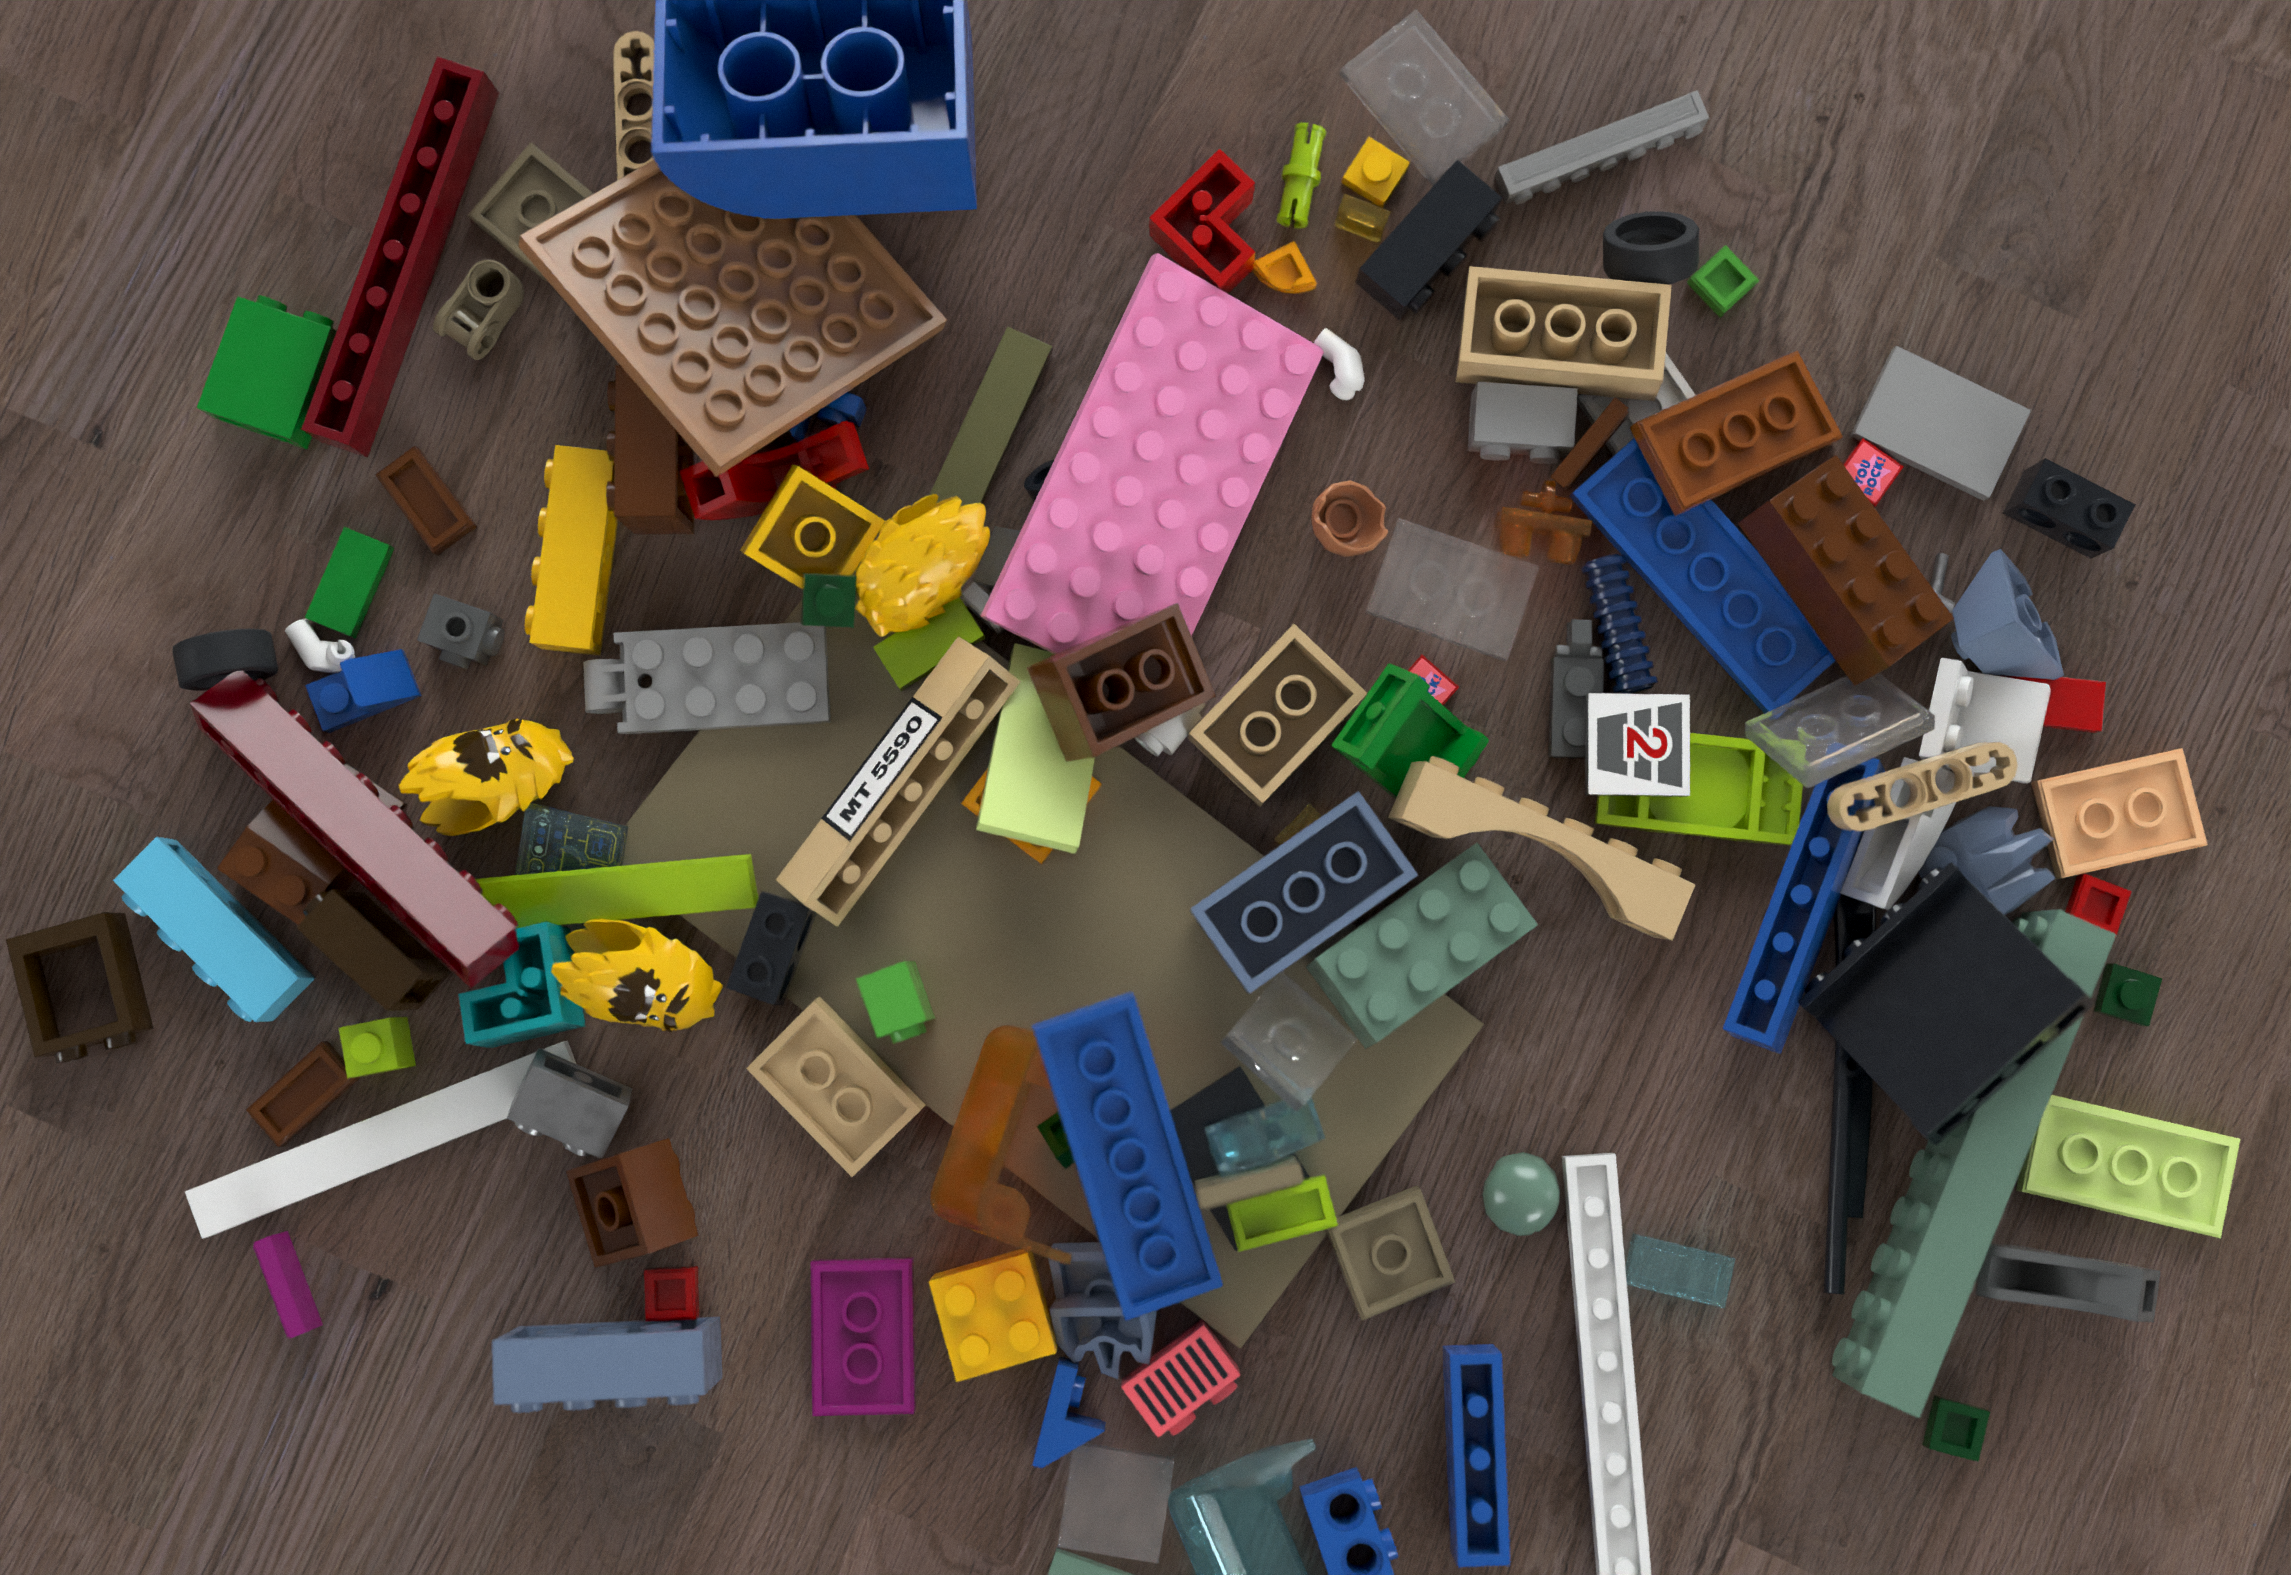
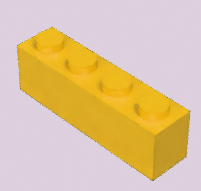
[525,445,618,656]

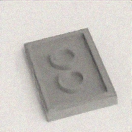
[1850,346,2031,501]

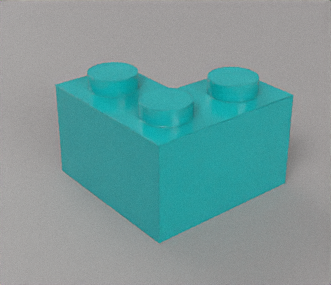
[458,922,586,1048]

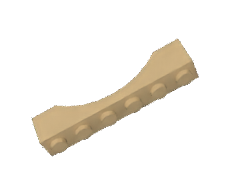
[1388,756,1696,940]

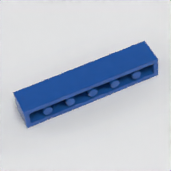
[1722,745,1886,1054]

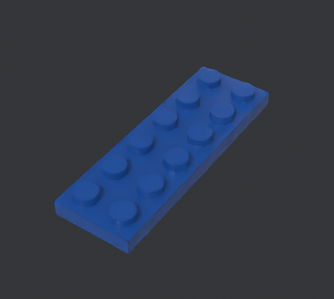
[1569,438,1835,718]
[1031,992,1223,1321]

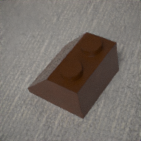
[566,1138,699,1268]

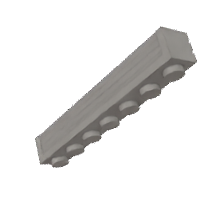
[1494,90,1709,204]

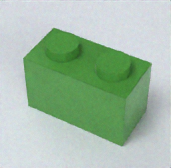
[856,961,935,1044]

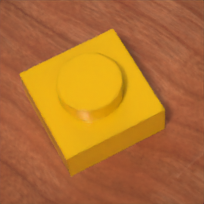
[1341,137,1410,209]

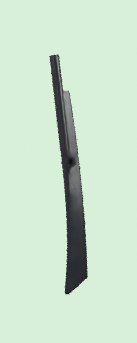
[1824,894,1876,1294]

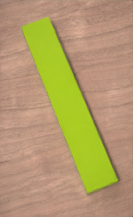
[475,854,759,929]

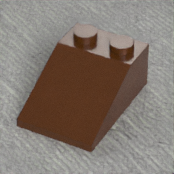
[1027,603,1216,761]
[217,762,407,925]

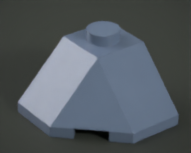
[1951,549,2064,680]

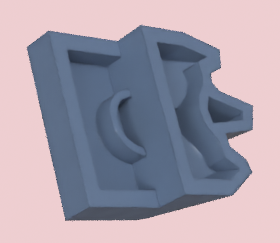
[1918,806,2056,915]
[1047,1242,1157,1379]

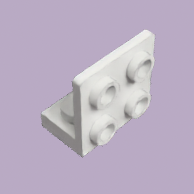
[1919,658,2051,783]

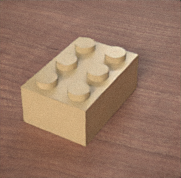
[1188,624,1367,807]

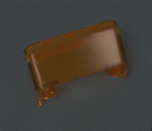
[930,1025,1072,1265]

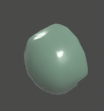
[1482,1152,1560,1236]

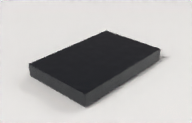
[1170,1066,1310,1251]

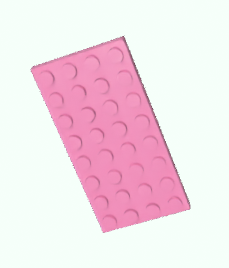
[980,253,1324,654]

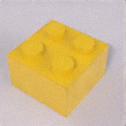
[740,465,885,589]
[929,1246,1058,1382]

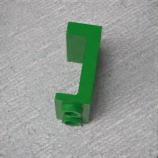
[197,295,337,449]
[1331,663,1489,800]

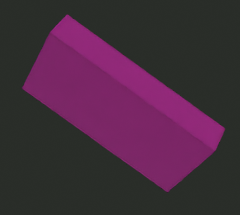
[253,1231,323,1339]

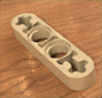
[613,31,654,180]
[1827,742,2017,831]

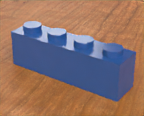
[1442,1344,1510,1567]

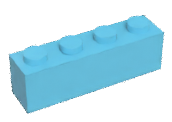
[113,837,315,1022]

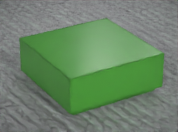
[1686,245,1759,318]

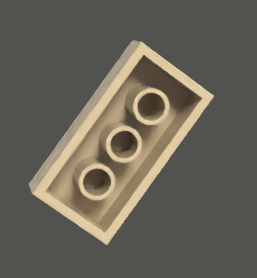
[1456,266,1672,401]

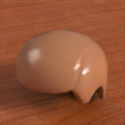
[1311,480,1388,557]

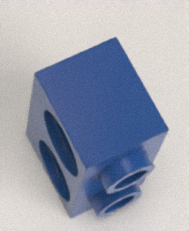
[1299,1467,1399,1575]

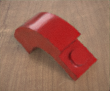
[679,421,869,520]

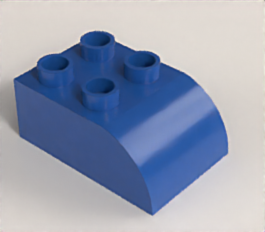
[651,0,977,219]

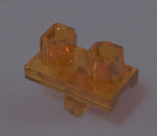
[1494,480,1592,565]

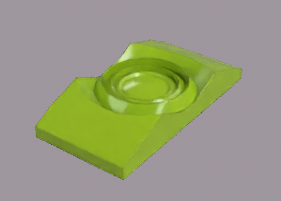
[1595,733,1807,846]

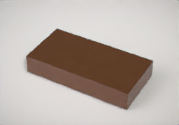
[1550,397,1629,490]
[375,446,478,556]
[246,1041,360,1147]

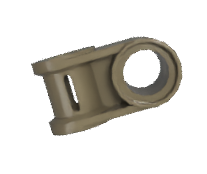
[433,260,524,360]

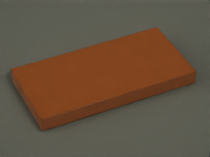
[1630,350,1843,516]

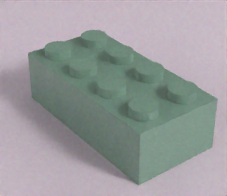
[1306,843,1538,1049]

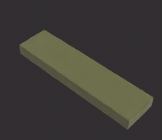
[930,326,1053,506]

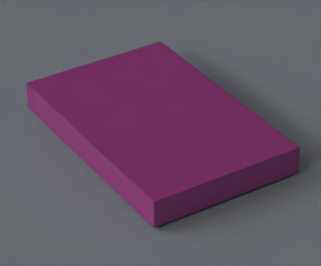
[811,1257,916,1416]

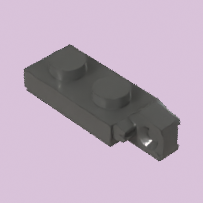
[1548,619,1604,759]

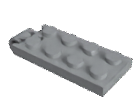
[583,622,831,734]

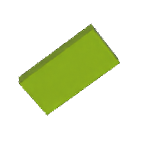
[873,597,985,691]
[1226,1174,1338,1252]

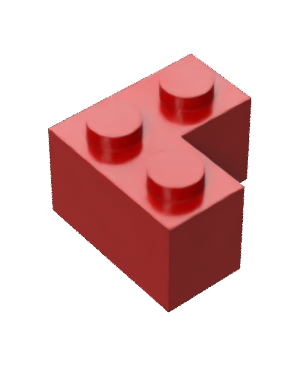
[1149,149,1256,294]

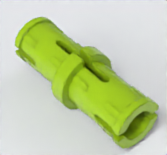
[1276,123,1326,228]

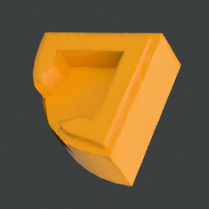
[1252,241,1317,294]

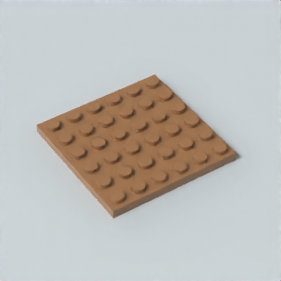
[518,160,947,477]

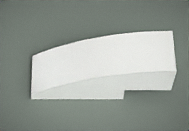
[1840,757,1956,910]

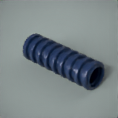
[1581,554,1658,694]

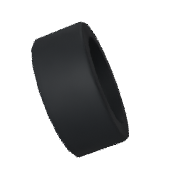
[1603,211,1699,285]
[172,628,278,691]

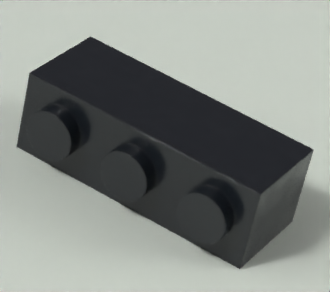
[1355,159,1502,320]

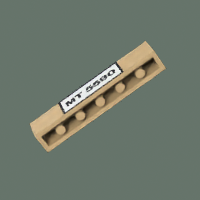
[776,636,1021,927]

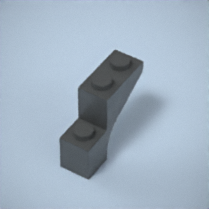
[1975,1244,2161,1322]

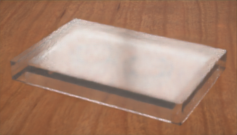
[1340,9,1510,185]
[1365,518,1540,661]
[1745,673,1935,789]

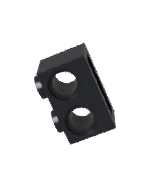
[2002,458,2136,559]
[726,891,817,1005]

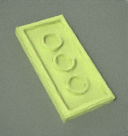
[976,643,1095,854]
[2016,1095,2240,1238]

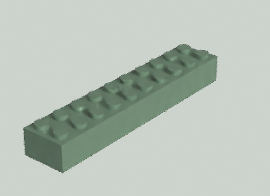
[1832,910,2116,1418]

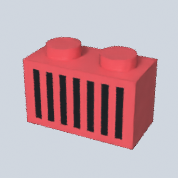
[1121,1319,1241,1437]

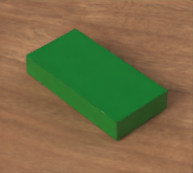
[305,527,395,639]

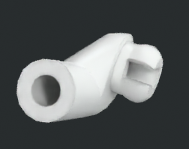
[1314,328,1365,400]
[285,619,355,673]

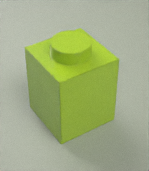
[339,1017,416,1078]

